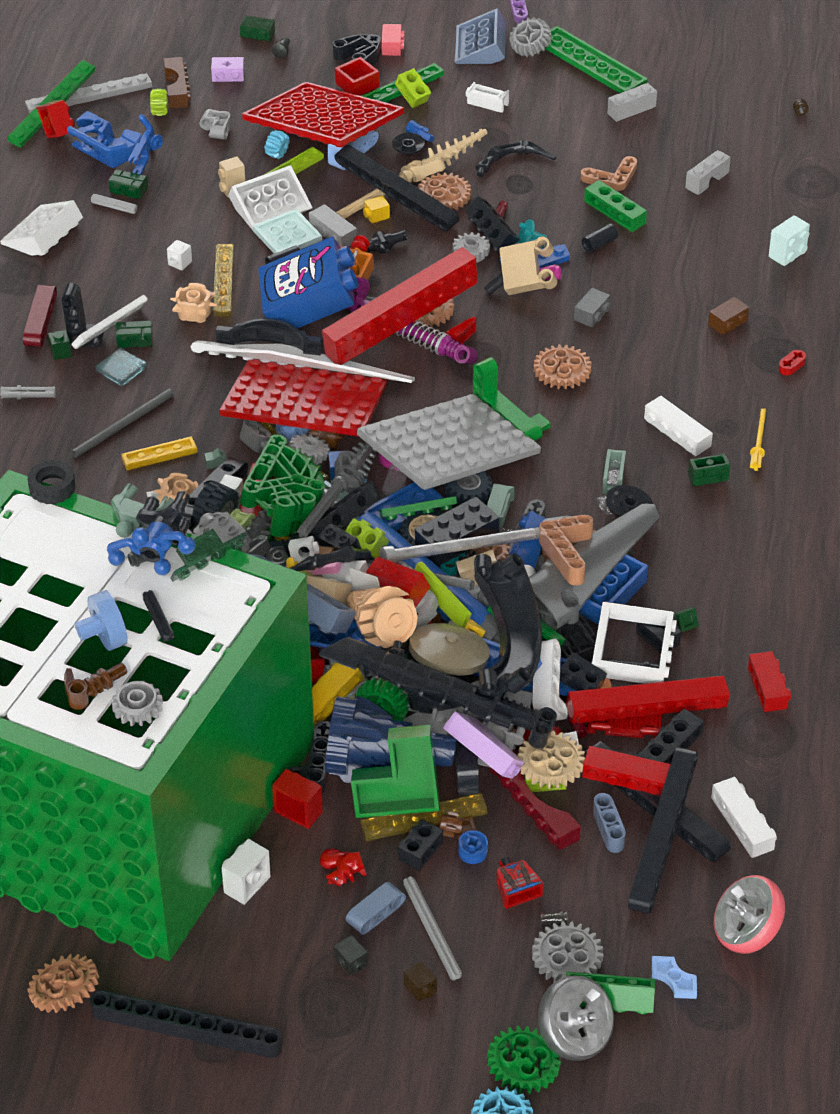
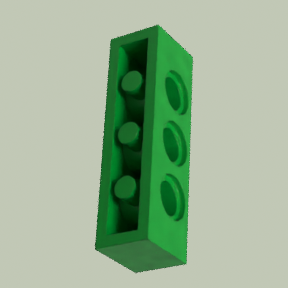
[584,180,647,232]

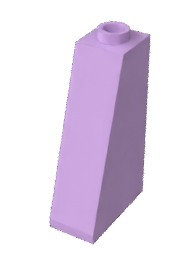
[443,711,524,779]

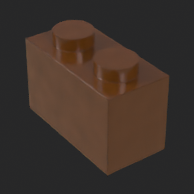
[708,297,749,335]

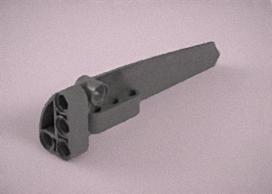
[529,504,659,630]

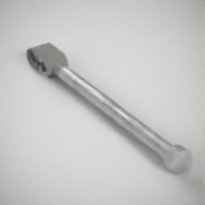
[380,516,571,563]

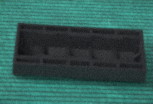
[555,611,597,662]

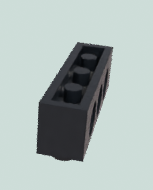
[465,196,520,253]
[636,709,704,764]

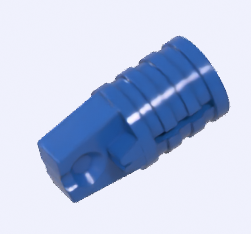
[406,120,435,142]

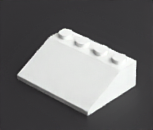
[228,165,312,230]
[0,200,83,256]

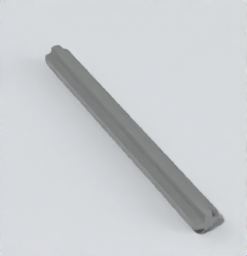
[403,876,462,981]

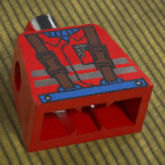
[496,857,543,909]

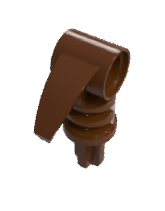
[64,663,128,710]

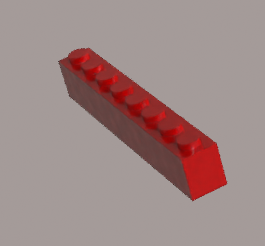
[566,676,730,723]

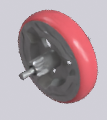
[714,875,785,954]

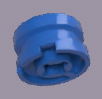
[458,830,488,864]

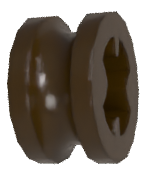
[793,99,809,115]

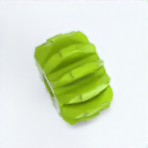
[150,89,168,116]

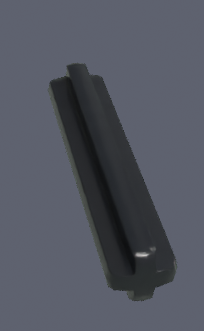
[142,590,174,642]

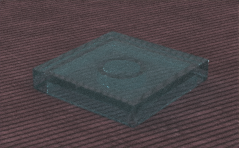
[96,348,147,386]

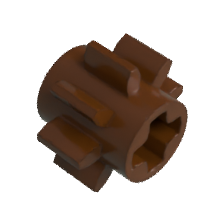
[438,811,463,837]

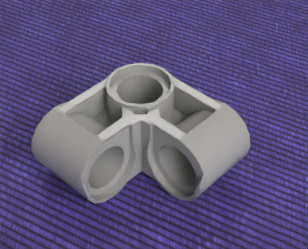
[199,109,232,140]

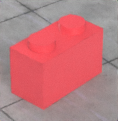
[382,24,404,56]

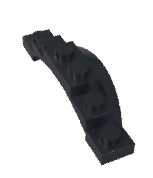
[216,318,322,356]

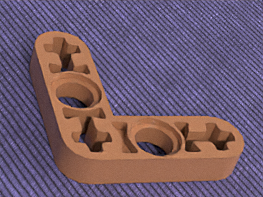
[580,156,637,191]

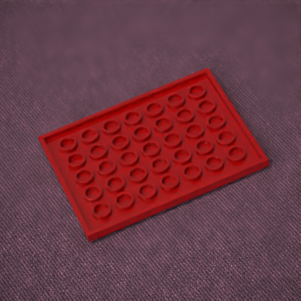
[242,82,404,147]
[220,359,387,437]

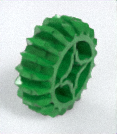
[355,677,409,721]

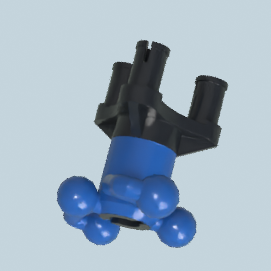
[107,491,196,576]

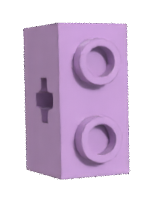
[211,57,244,82]

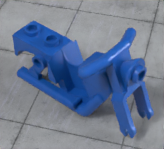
[67,111,163,175]

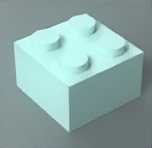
[769,215,810,266]

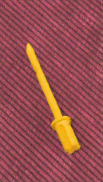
[750,408,766,471]

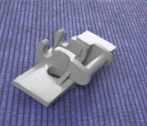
[478,690,533,767]

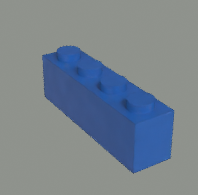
[509,510,546,569]

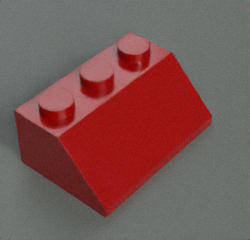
[366,556,431,608]

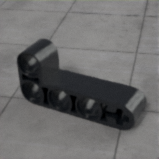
[61,283,104,348]
[288,721,331,793]
[455,739,479,799]

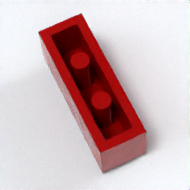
[748,651,791,712]

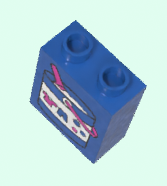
[258,236,359,328]

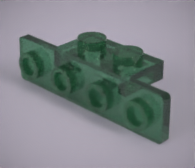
[170,528,247,582]

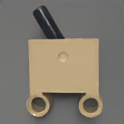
[484,237,557,295]

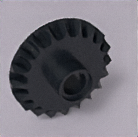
[605,485,653,517]

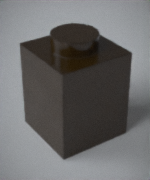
[404,961,437,1002]

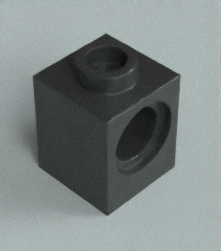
[334,935,368,976]

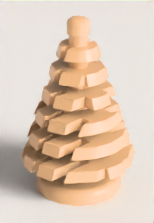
[346,586,418,648]

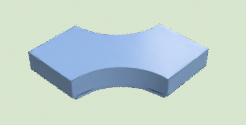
[652,956,697,999]

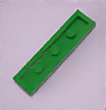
[379,496,457,520]

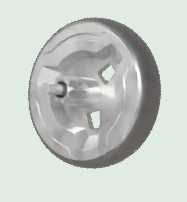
[538,976,614,1061]

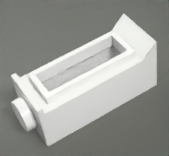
[466,82,509,113]

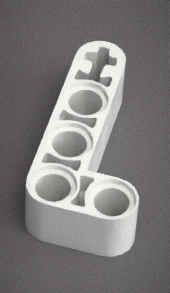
[532,639,568,721]

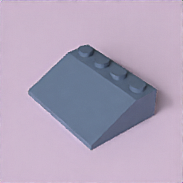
[455,8,506,64]

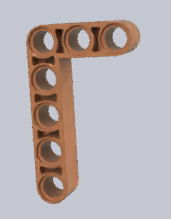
[539,515,593,585]

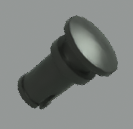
[272,37,290,58]

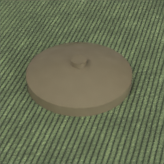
[409,623,490,675]

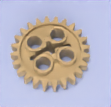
[518,731,585,789]

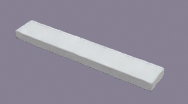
[71,295,147,349]

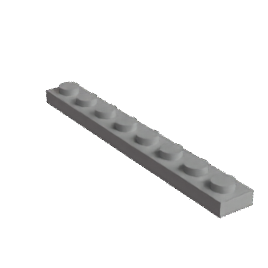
[25,73,152,114]

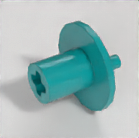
[517,219,547,248]

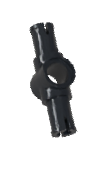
[367,230,407,253]

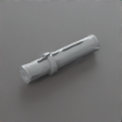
[0,385,56,399]

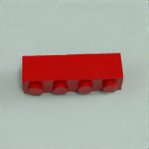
[582,746,671,796]

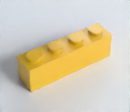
[312,662,364,727]

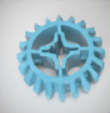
[471,1086,533,1114]

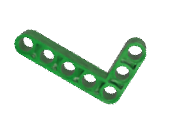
[473,357,543,442]

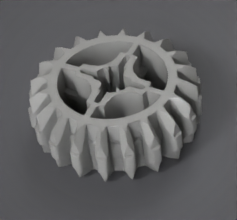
[510,17,552,57]

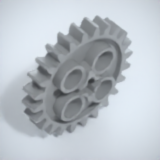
[532,921,603,982]

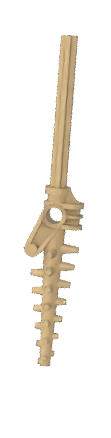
[336,129,487,219]

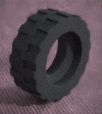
[27,460,76,504]

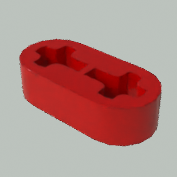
[778,350,806,376]

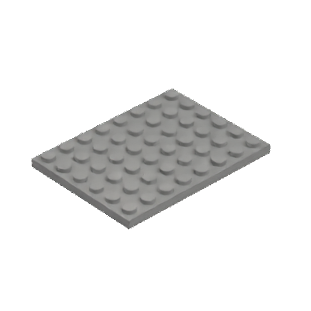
[357,394,541,490]

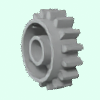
[453,232,490,263]
[289,434,330,465]
[112,681,163,726]

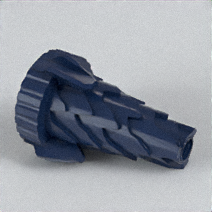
[325,696,456,783]

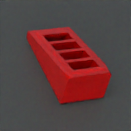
[446,316,476,344]

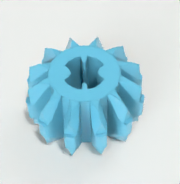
[264,130,290,159]

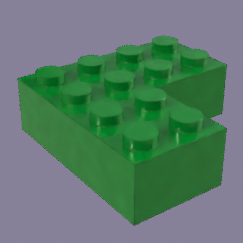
[351,724,440,818]

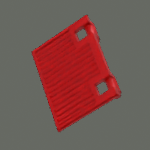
[588,714,662,739]

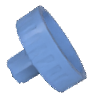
[74,590,128,651]

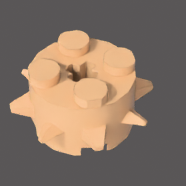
[170,283,217,323]
[154,473,199,504]

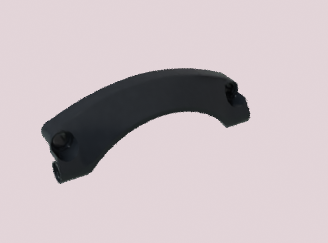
[474,553,542,697]

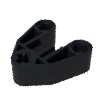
[333,34,381,66]

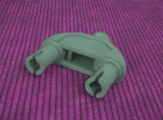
[111,483,174,538]

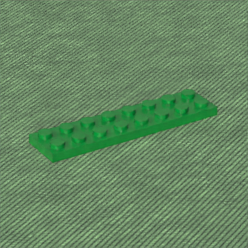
[544,26,648,93]

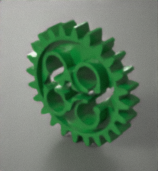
[487,1026,561,1094]

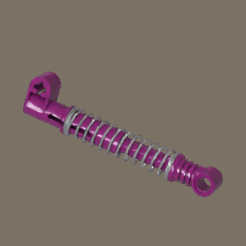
[345,277,478,365]

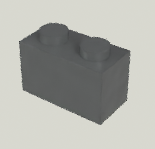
[574,288,611,327]

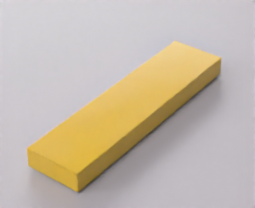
[121,436,198,470]

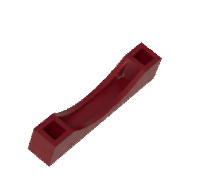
[489,749,581,850]

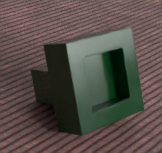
[673,606,699,632]

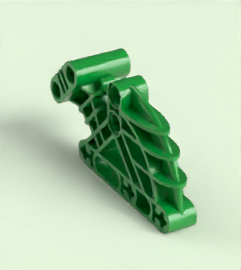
[240,435,325,537]

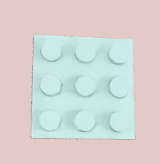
[253,209,322,254]

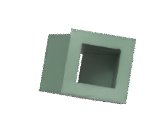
[205,448,227,469]

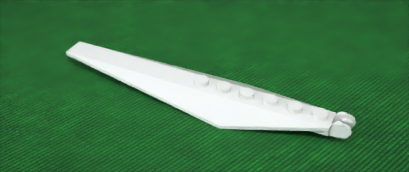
[190,340,415,383]

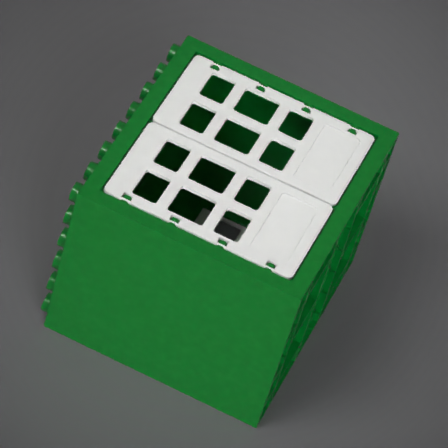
[0,470,314,962]

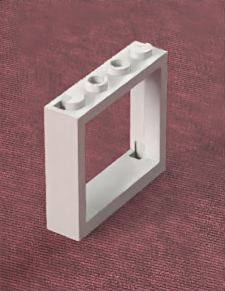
[592,602,677,684]

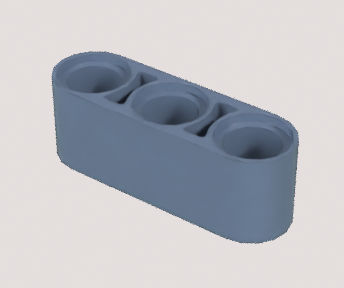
[593,793,626,853]
[346,882,406,935]

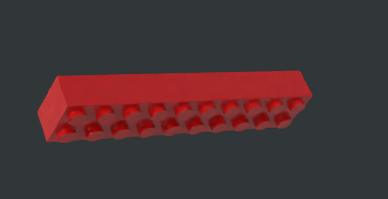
[322,247,478,365]

